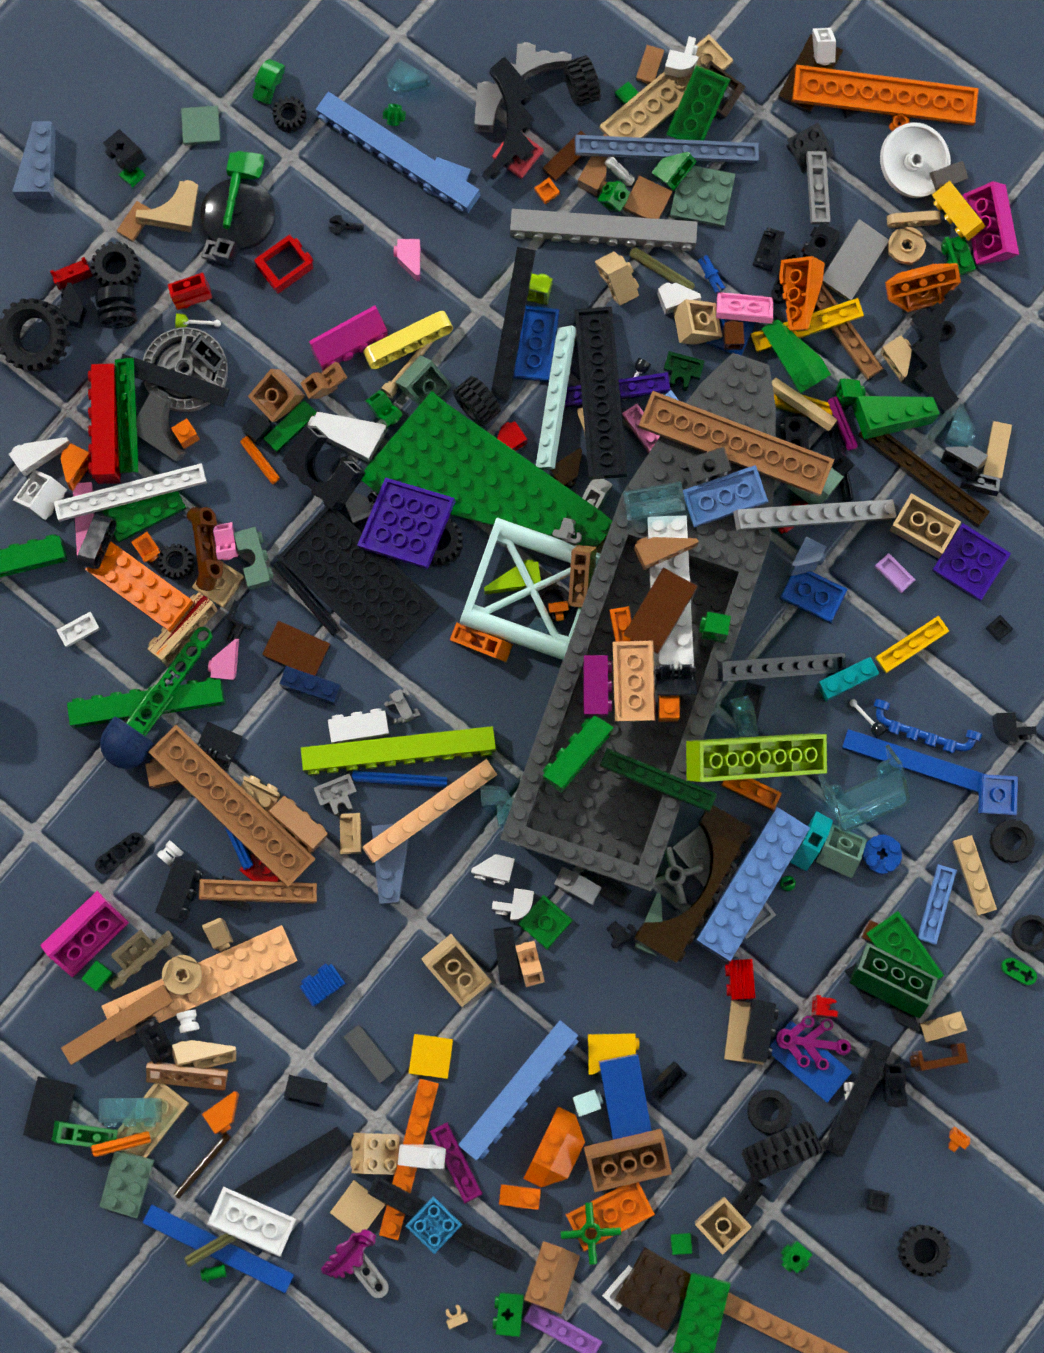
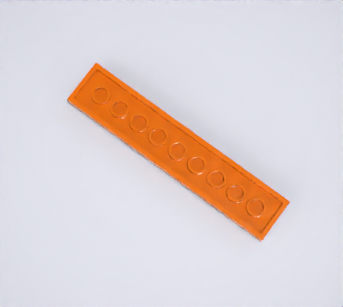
[792,65,978,126]

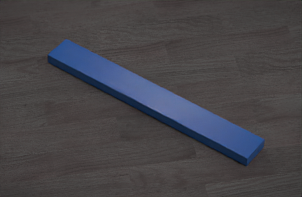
[842,729,983,793]
[143,1204,295,1293]

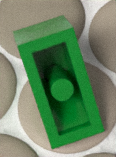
[652,152,697,191]
[835,378,866,407]

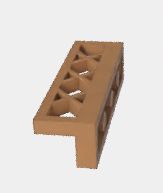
[146,1061,228,1090]

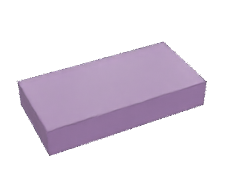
[875,553,915,593]

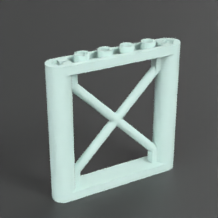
[459,518,601,660]

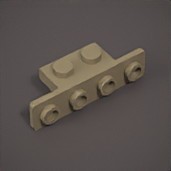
[109,929,174,990]

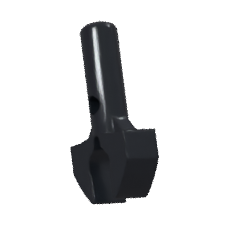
[328,215,364,236]

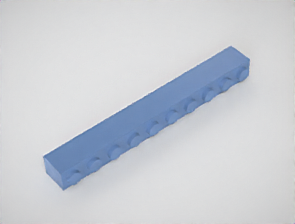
[316,92,481,213]

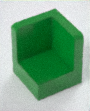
[82,961,114,992]

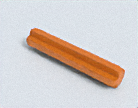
[240,436,280,484]
[91,1131,151,1157]

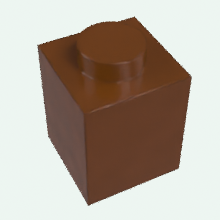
[723,320,744,350]

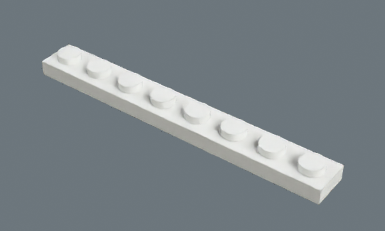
[54,463,207,522]

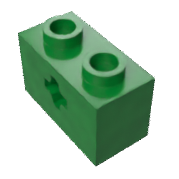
[699,612,731,643]
[492,1292,524,1337]

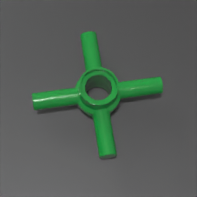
[561,1202,621,1265]

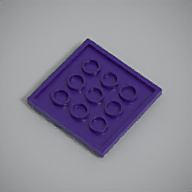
[357,477,456,569]

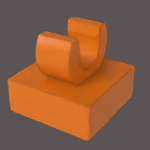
[548,601,569,621]
[948,1126,970,1152]

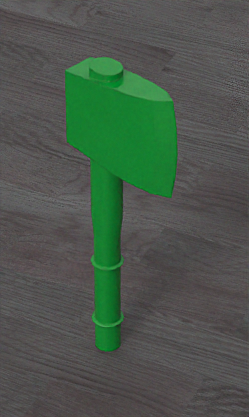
[223,151,264,229]

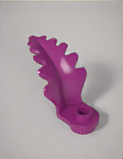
[321,1229,376,1278]

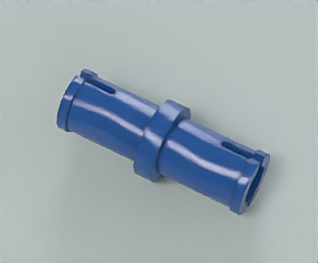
[698,255,726,294]

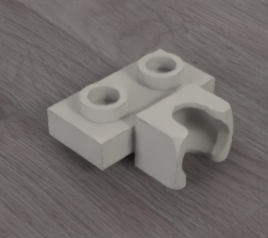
[314,774,357,816]

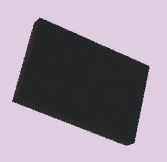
[23,1076,77,1144]

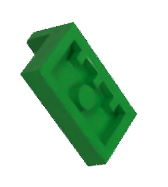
[941,236,976,275]

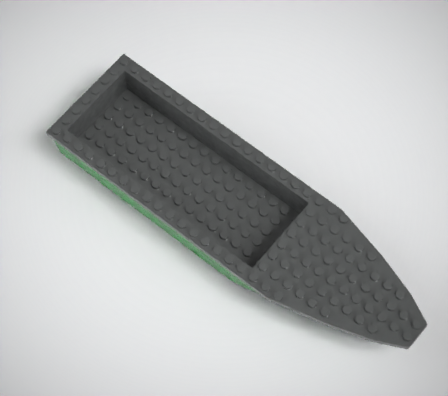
[500,353,776,892]

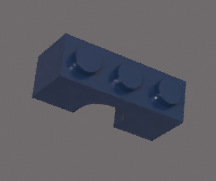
[279,666,342,706]

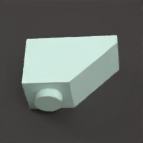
[572,1090,603,1116]

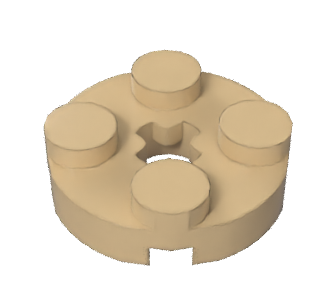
[888,227,926,265]
[162,955,202,995]

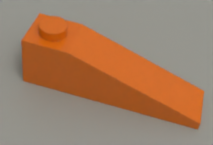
[779,256,825,332]

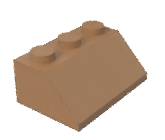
[523,1241,580,1314]

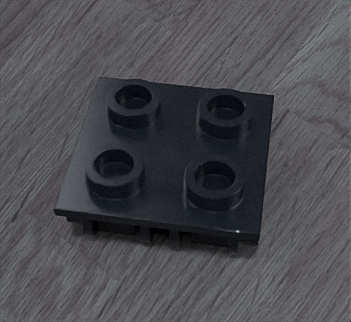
[786,122,834,173]
[655,664,697,696]
[196,722,243,771]

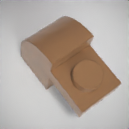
[300,362,347,399]

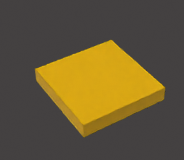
[409,1034,453,1079]

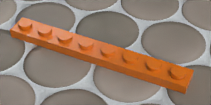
[379,1079,439,1240]

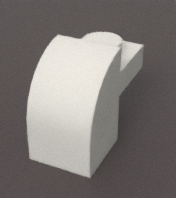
[664,37,698,77]
[492,888,534,921]

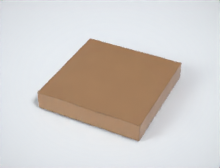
[623,176,673,219]

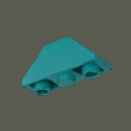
[790,811,833,871]

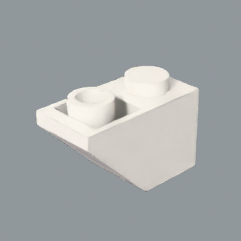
[471,854,515,885]

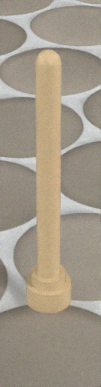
[381,342,433,398]

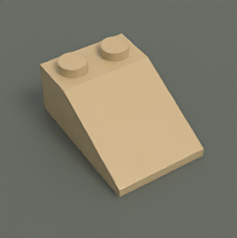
[421,934,492,1007]

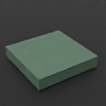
[181,106,221,145]

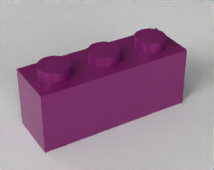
[583,655,612,717]

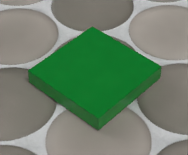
[518,895,573,950]

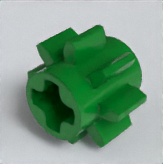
[383,104,406,126]

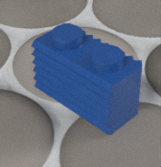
[300,963,346,1007]

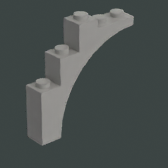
[474,42,572,133]

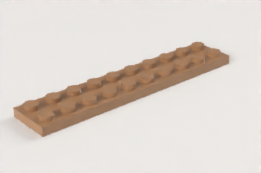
[638,391,834,496]
[148,725,315,887]

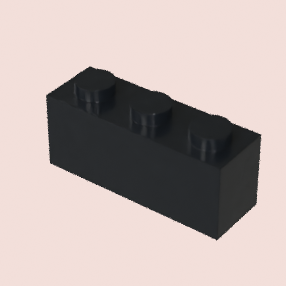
[741,999,779,1063]

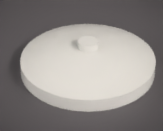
[880,123,951,198]

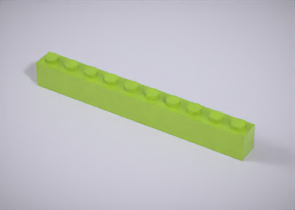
[301,726,496,775]

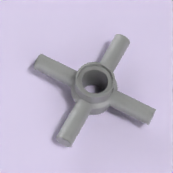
[653,847,704,905]

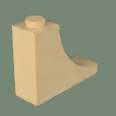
[135,180,198,232]

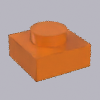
[534,178,560,204]

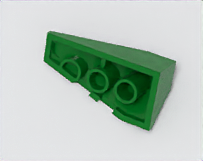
[761,319,831,393]

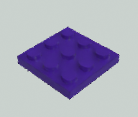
[932,523,1011,601]

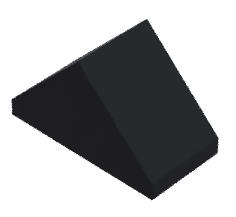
[188,334,226,373]

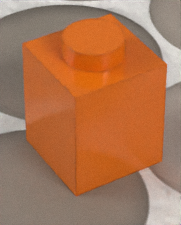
[171,418,200,449]

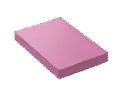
[716,292,773,324]

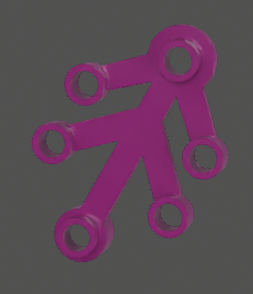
[776,1016,851,1070]

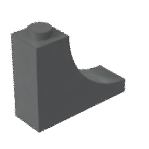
[136,390,186,461]

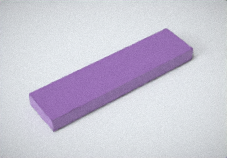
[522,1304,602,1353]

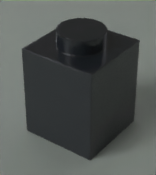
[242,412,272,445]

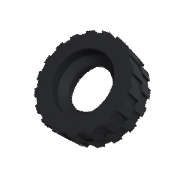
[989,819,1035,863]
[747,1089,792,1133]

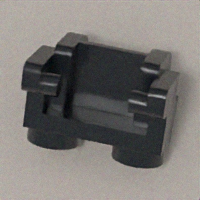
[606,920,636,949]

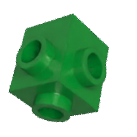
[597,181,630,212]
[780,1240,813,1273]

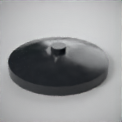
[201,178,275,251]

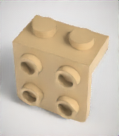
[350,1133,400,1175]

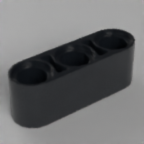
[77,514,117,569]
[493,926,520,985]

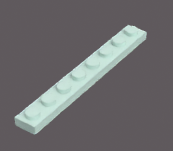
[536,326,576,470]

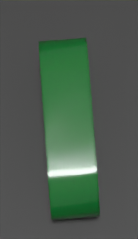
[1000,958,1037,986]

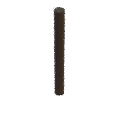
[173,1132,232,1199]

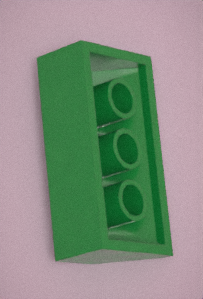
[542,715,614,793]

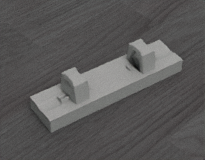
[806,151,830,225]

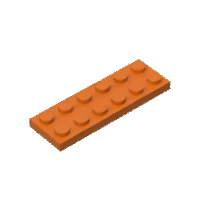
[85,541,194,632]

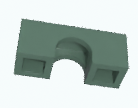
[234,527,274,590]

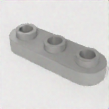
[353,1252,389,1298]

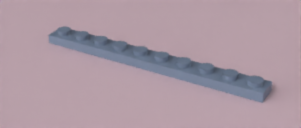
[575,135,759,163]

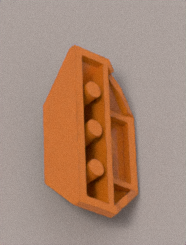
[885,263,961,312]
[523,1106,585,1187]

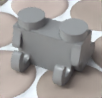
[553,518,582,544]
[384,688,421,724]

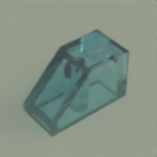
[387,59,430,93]
[944,404,975,447]
[730,695,759,738]

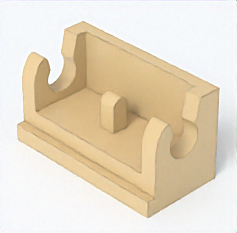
[340,813,362,854]

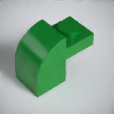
[252,59,286,105]
[365,390,403,427]

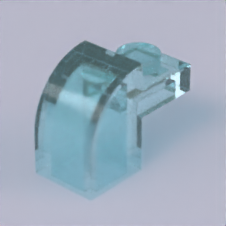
[480,786,512,826]

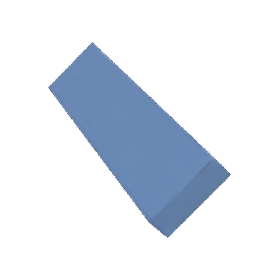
[917,864,957,945]

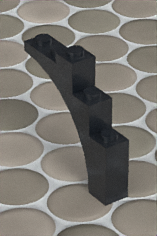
[482,56,535,182]
[910,288,963,414]

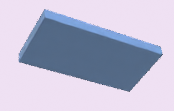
[682,465,768,528]

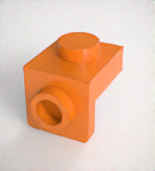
[131,531,160,563]

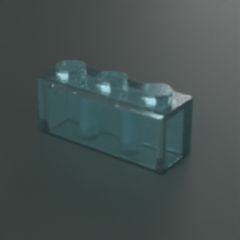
[623,481,685,521]
[99,1098,162,1127]

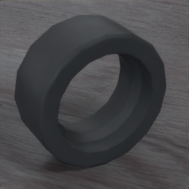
[535,584,571,622]
[1011,915,1044,953]

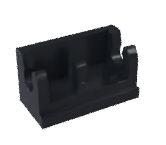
[752,228,785,272]
[135,1016,173,1064]
[284,1075,328,1108]
[731,1176,767,1219]

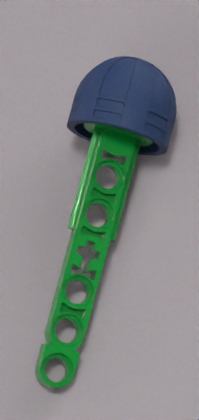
[100,627,212,769]

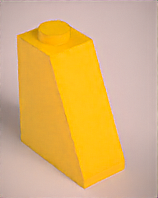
[588,1034,640,1075]

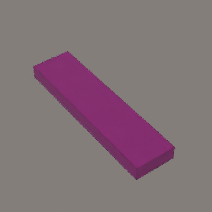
[430,1122,482,1203]

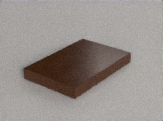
[262,620,331,676]

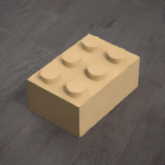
[889,493,961,559]

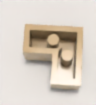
[595,251,639,305]

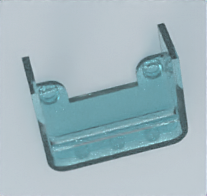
[819,744,910,832]

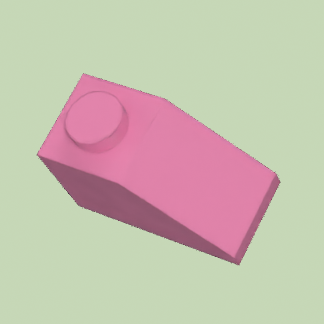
[394,239,420,281]
[208,639,239,680]

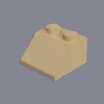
[673,299,722,345]
[695,1197,752,1255]

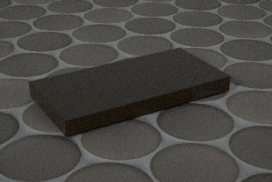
[778,34,843,114]

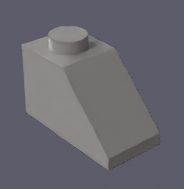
[554,867,601,905]

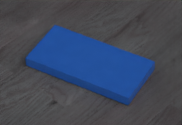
[513,305,559,382]
[769,1021,852,1103]
[599,1054,652,1139]

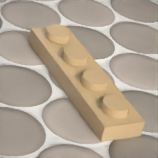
[952,835,997,916]

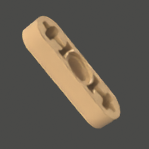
[887,211,941,228]

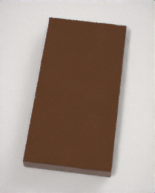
[624,567,698,655]

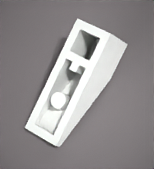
[9,437,70,476]

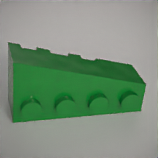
[852,396,940,439]

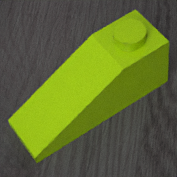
[484,560,541,595]

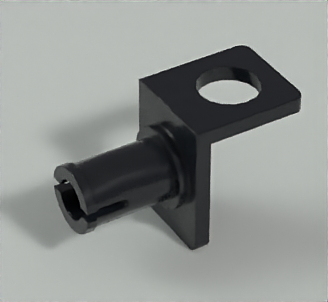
[226,599,254,641]

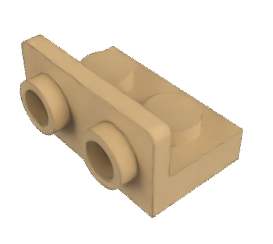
[241,775,280,813]

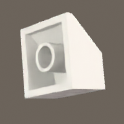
[13,470,67,520]

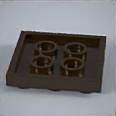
[615,1247,691,1331]

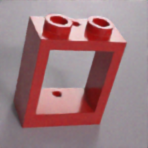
[254,234,314,294]

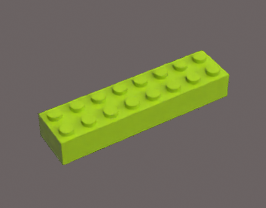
[686,733,827,782]

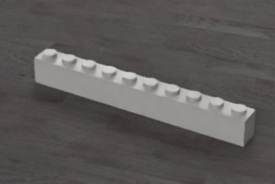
[510,209,697,251]

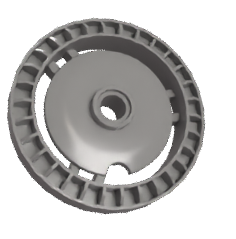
[143,327,228,412]

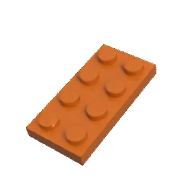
[566,1182,655,1251]

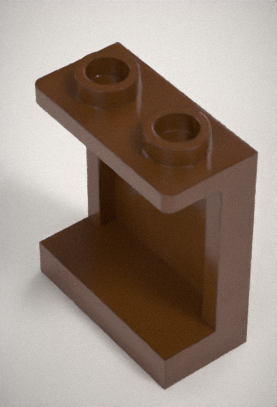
[910,1043,968,1071]

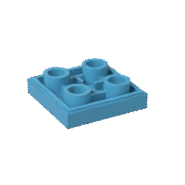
[405,1196,462,1254]

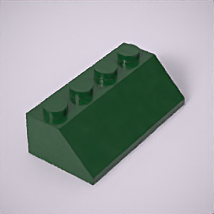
[849,943,938,1019]

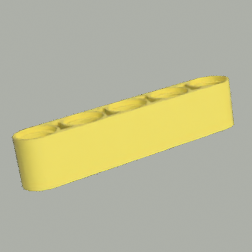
[363,311,453,369]

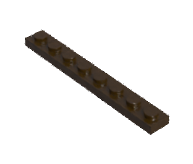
[858,431,990,528]

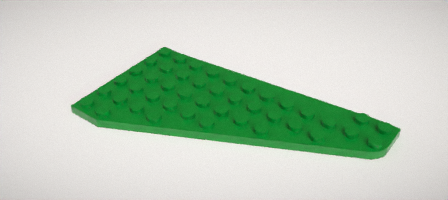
[362,391,612,547]

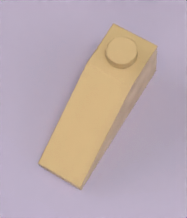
[172,1040,236,1075]

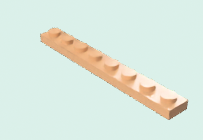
[362,759,497,863]

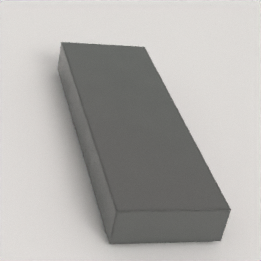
[344,1025,395,1083]

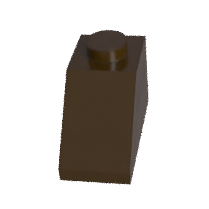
[549,448,582,489]

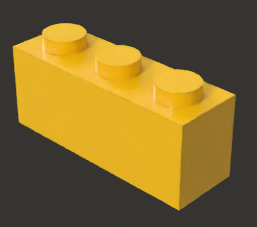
[932,181,986,241]

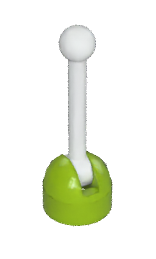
[175,313,221,328]

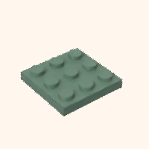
[670,166,735,228]

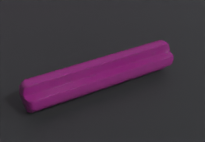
[828,396,858,450]

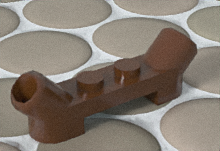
[187,507,223,591]

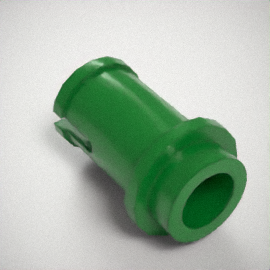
[200,1264,226,1283]

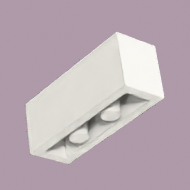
[328,709,390,744]

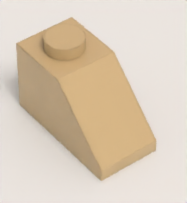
[880,335,912,383]
[202,918,234,951]
[919,1011,967,1042]

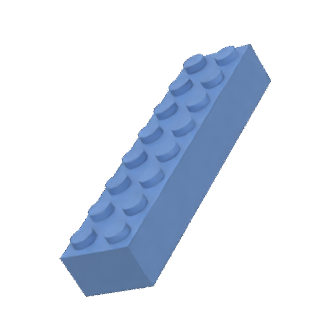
[693,807,810,962]
[458,1020,579,1161]

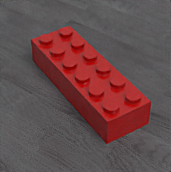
[88,363,121,484]

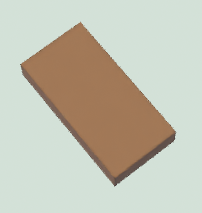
[636,45,664,84]
[117,201,150,242]

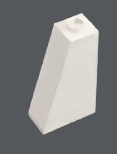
[308,412,387,463]

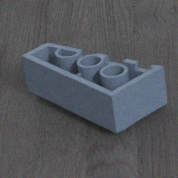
[12,121,56,200]
[371,824,409,906]

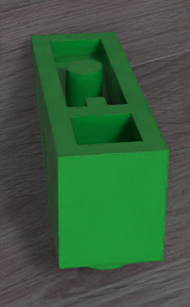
[52,1121,118,1147]

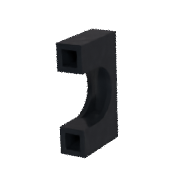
[282,425,366,510]

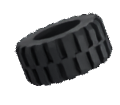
[742,1121,822,1182]

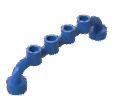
[873,699,982,753]

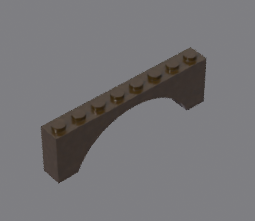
[633,805,751,964]

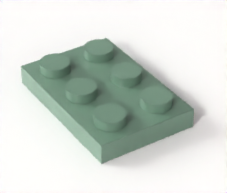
[99,1150,154,1218]

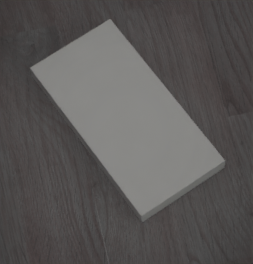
[822,219,889,301]

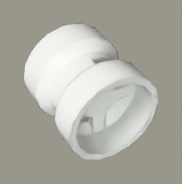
[157,840,184,867]
[176,1010,199,1033]

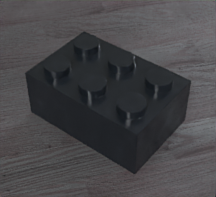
[155,857,204,923]

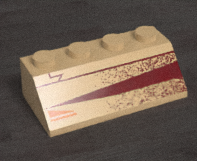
[148,592,218,667]

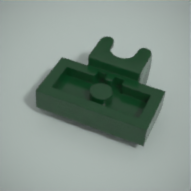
[663,351,705,391]

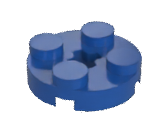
[862,835,902,874]

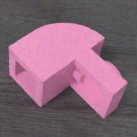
[213,522,238,560]

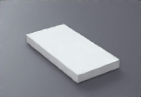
[207,1187,296,1257]

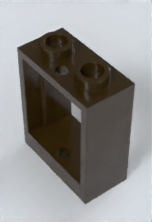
[701,61,746,120]

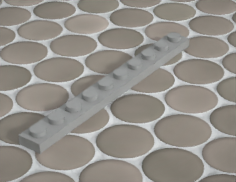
[733,499,897,530]

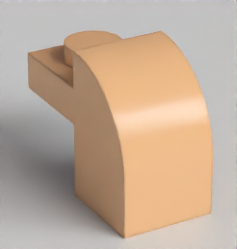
[515,941,545,987]

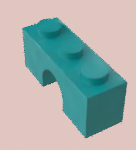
[817,657,880,702]

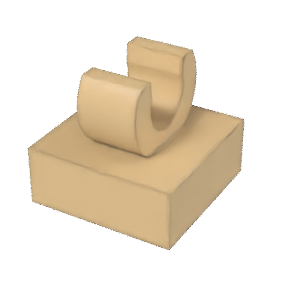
[446,1304,468,1329]

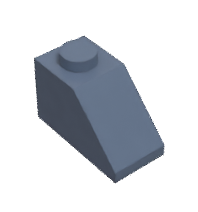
[787,537,827,576]

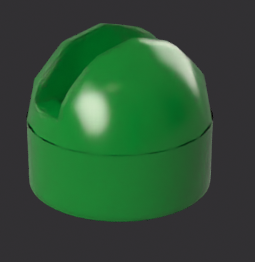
[780,876,796,892]

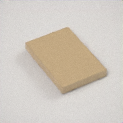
[724,1000,764,1065]

